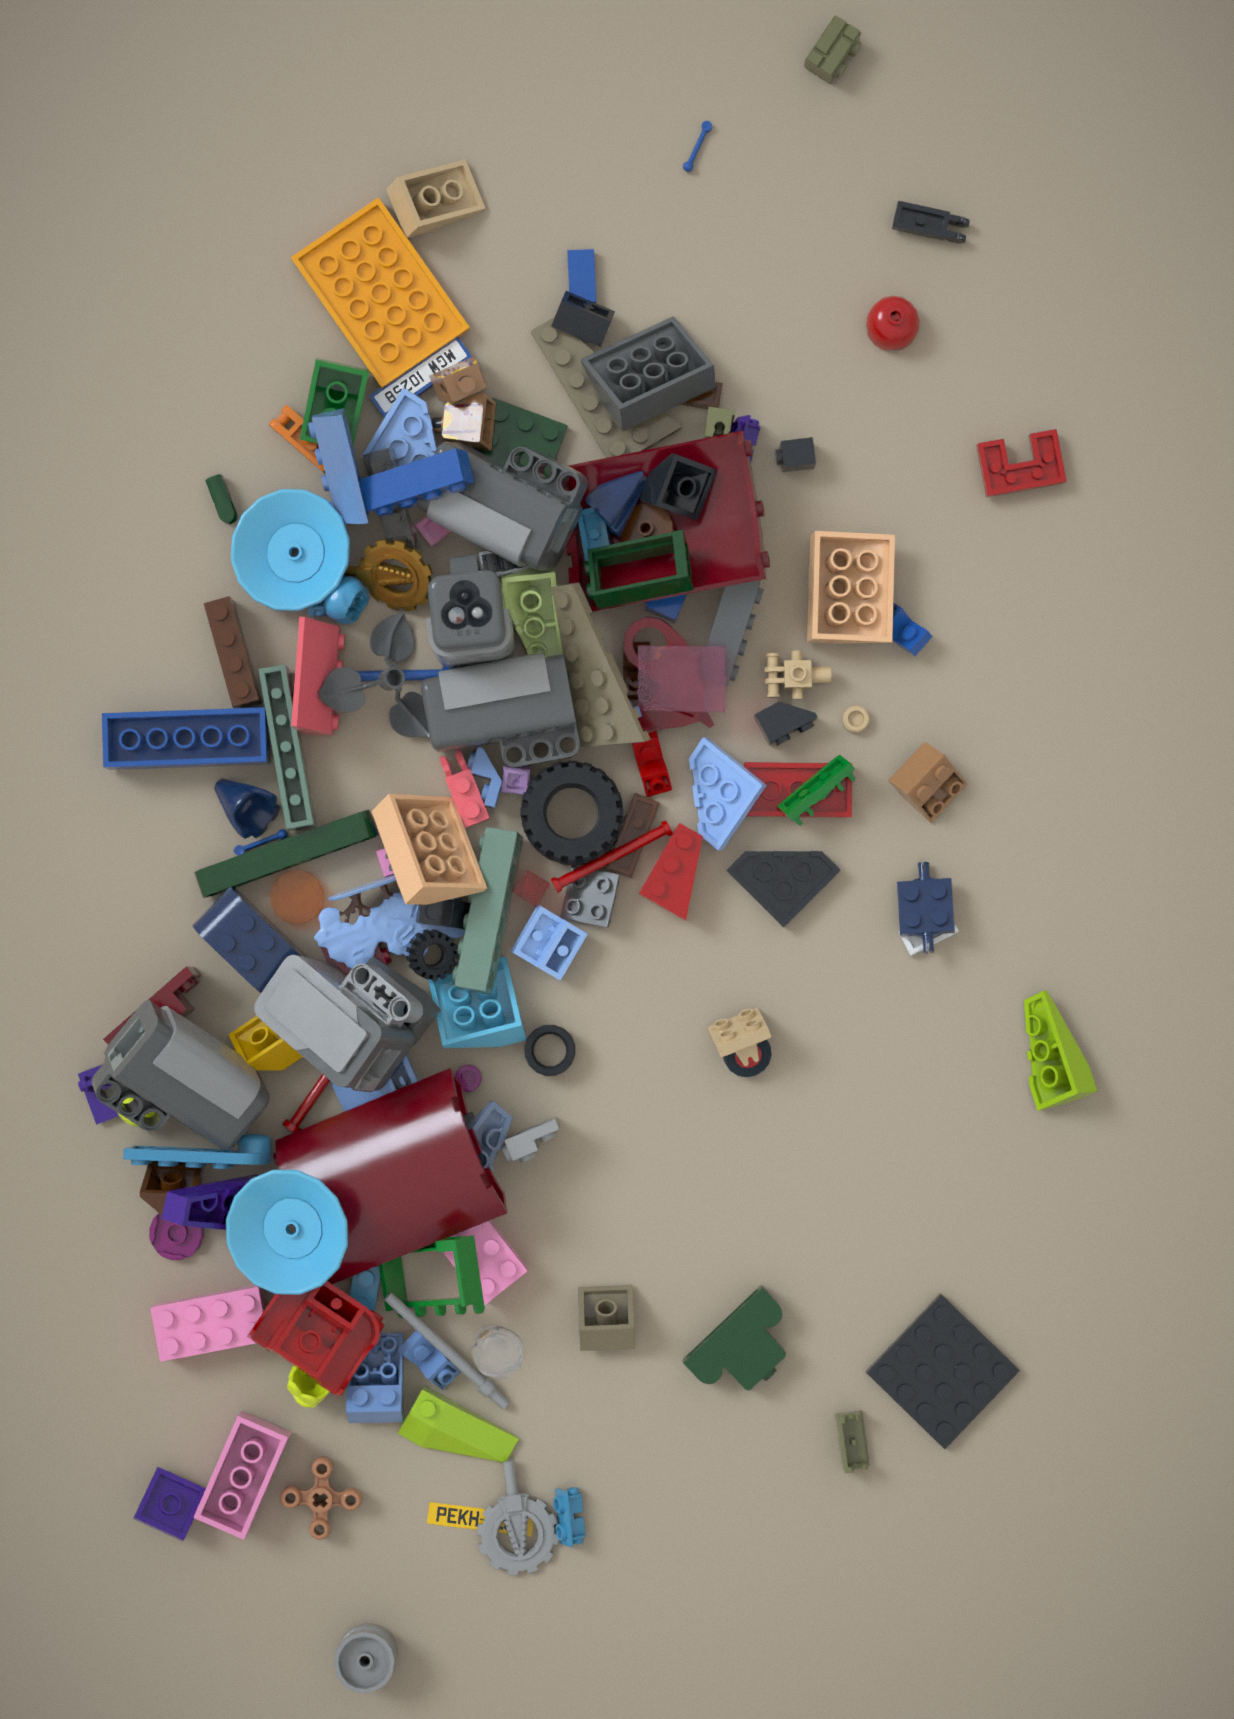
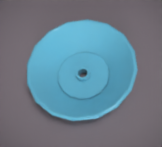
[231,489,350,611]
[226,1170,348,1295]

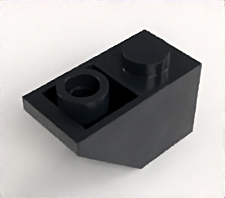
[754,702,818,746]

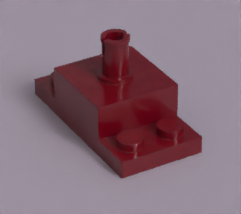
[103,966,201,1045]

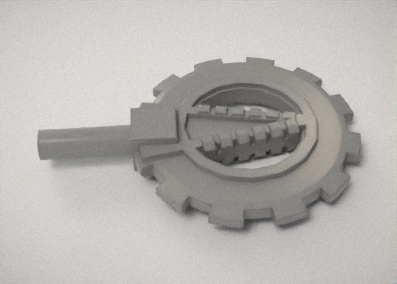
[477,1460,558,1575]

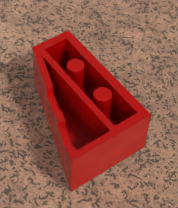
[639,823,703,921]

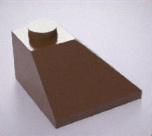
[139,1161,203,1215]

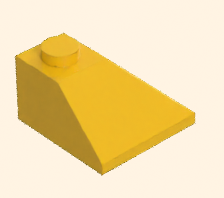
[228,1015,303,1071]

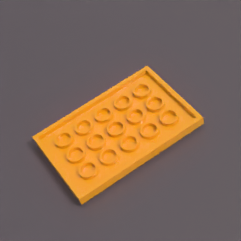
[291,197,470,389]

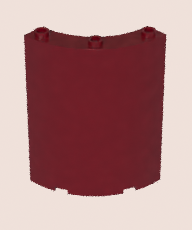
[566,431,770,612]
[273,1068,507,1284]

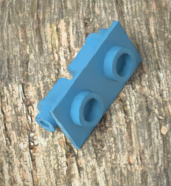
[553,1487,586,1547]

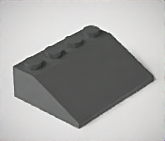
[581,316,716,432]

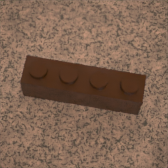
[204,596,262,708]

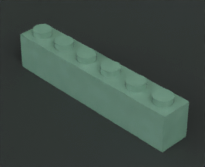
[258,664,317,831]
[453,827,523,995]

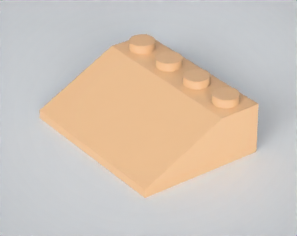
[806,531,895,644]
[372,794,487,905]

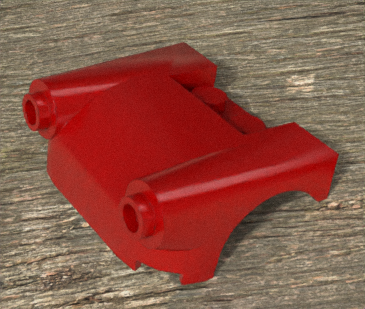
[247,1281,385,1397]

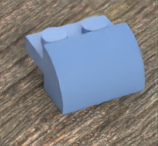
[510,905,588,981]

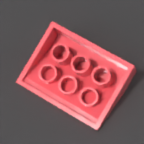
[291,617,346,736]

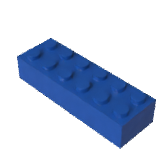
[102,707,270,770]

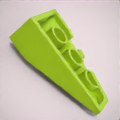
[1024,990,1098,1111]
[397,1385,519,1462]

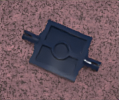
[897,862,955,954]

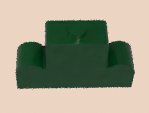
[682,1285,786,1391]

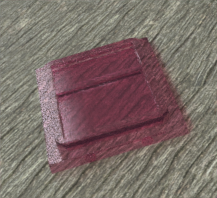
[637,645,726,712]

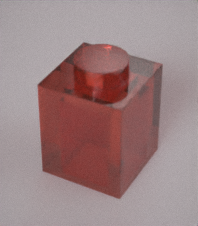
[513,870,551,908]

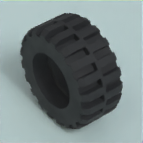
[520,760,624,865]

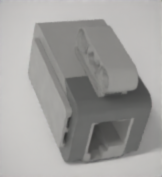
[254,955,423,1092]

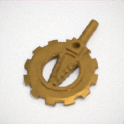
[344,539,433,611]

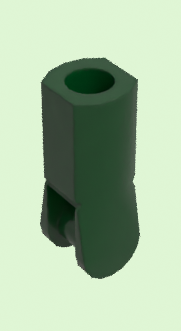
[205,474,238,524]

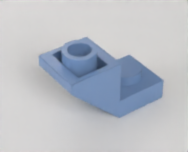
[467,747,502,809]
[398,1330,461,1390]

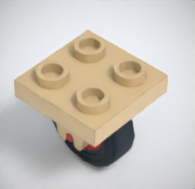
[707,1008,772,1077]

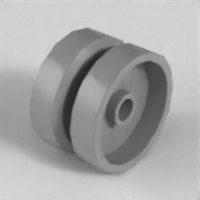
[334,1623,398,1694]

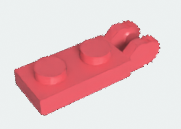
[439,750,490,828]

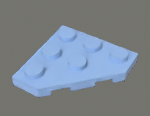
[361,388,438,471]
[689,737,767,850]

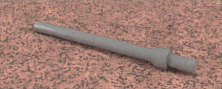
[384,1292,509,1409]

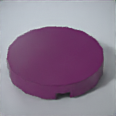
[149,1213,204,1260]

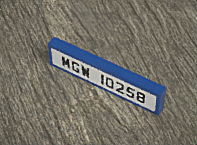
[369,337,472,418]

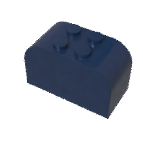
[192,886,309,993]

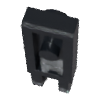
[892,201,970,244]

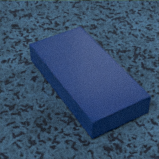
[567,249,596,303]

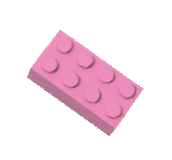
[443,1220,528,1305]
[150,1285,267,1362]
[194,1411,292,1540]

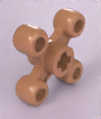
[280,1456,363,1540]

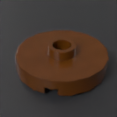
[621,503,674,542]

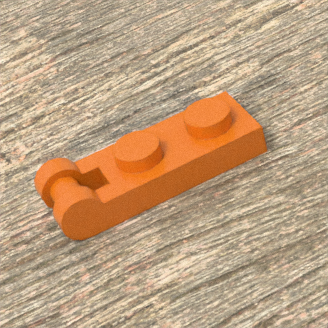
[268,405,325,474]

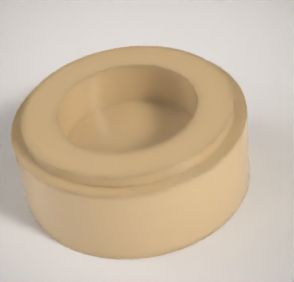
[842,705,870,733]

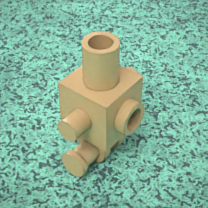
[764,650,831,700]

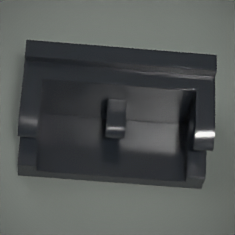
[551,291,615,347]

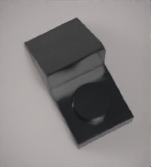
[416,900,471,930]

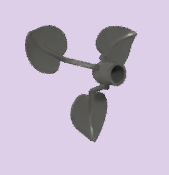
[318,613,430,738]

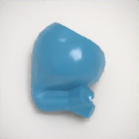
[307,576,369,624]

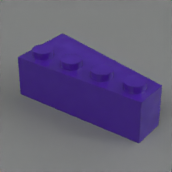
[161,1174,259,1230]

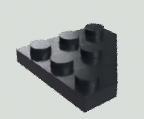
[726,851,841,928]

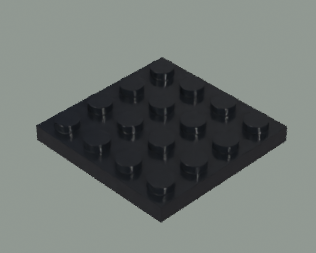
[865,1293,1020,1449]

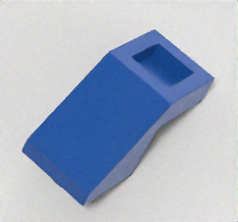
[892,603,933,656]

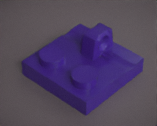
[133,1467,206,1542]

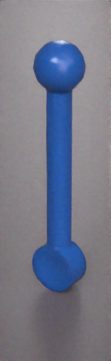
[683,121,712,172]
[234,829,288,856]

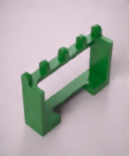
[379,1235,485,1318]

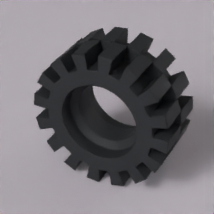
[406,929,459,981]

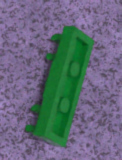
[777,754,855,826]

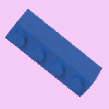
[359,448,475,516]

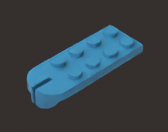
[123,1134,271,1169]

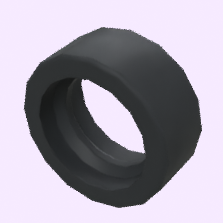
[524,1025,575,1076]

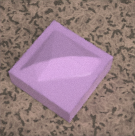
[501,764,531,795]

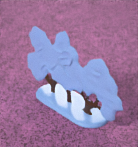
[314,874,465,969]

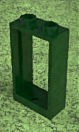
[584,530,694,609]

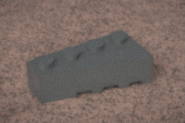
[699,580,764,686]

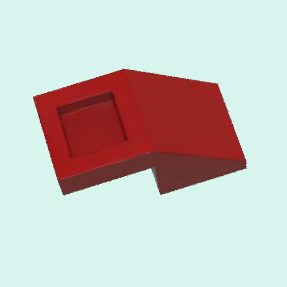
[631,731,672,797]

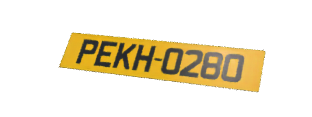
[427,1502,534,1537]

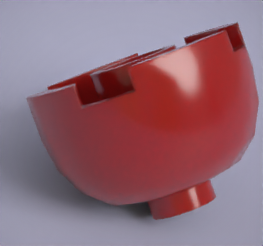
[866,296,920,351]

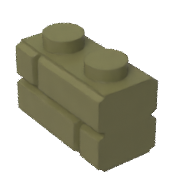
[804,16,862,84]

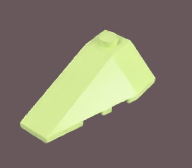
[501,568,563,657]

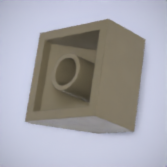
[578,1285,635,1351]

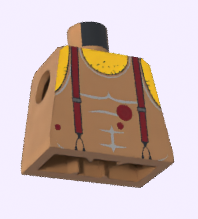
[429,356,487,403]
[432,393,496,451]

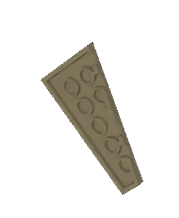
[531,318,682,458]
[551,583,651,747]

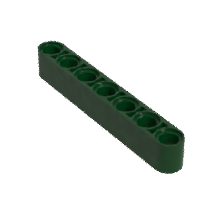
[194,810,379,898]

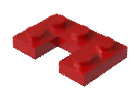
[976,429,1067,498]

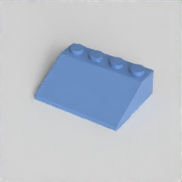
[308,408,370,524]

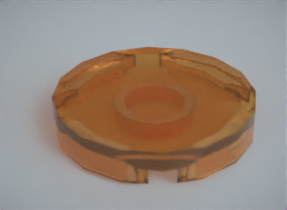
[270,870,325,924]

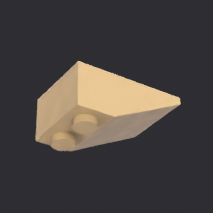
[386,159,486,238]

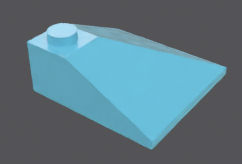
[428,956,527,1048]

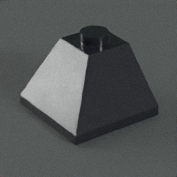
[639,453,717,521]

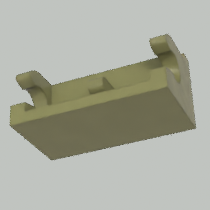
[704,407,736,438]
[835,1410,870,1474]

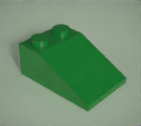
[299,358,369,446]

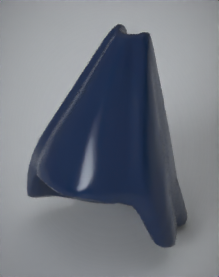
[585,471,647,538]
[214,779,280,839]

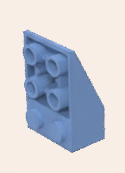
[332,1053,419,1112]
[346,1333,404,1423]

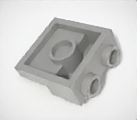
[502,1117,560,1163]

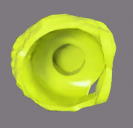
[287,1366,330,1408]

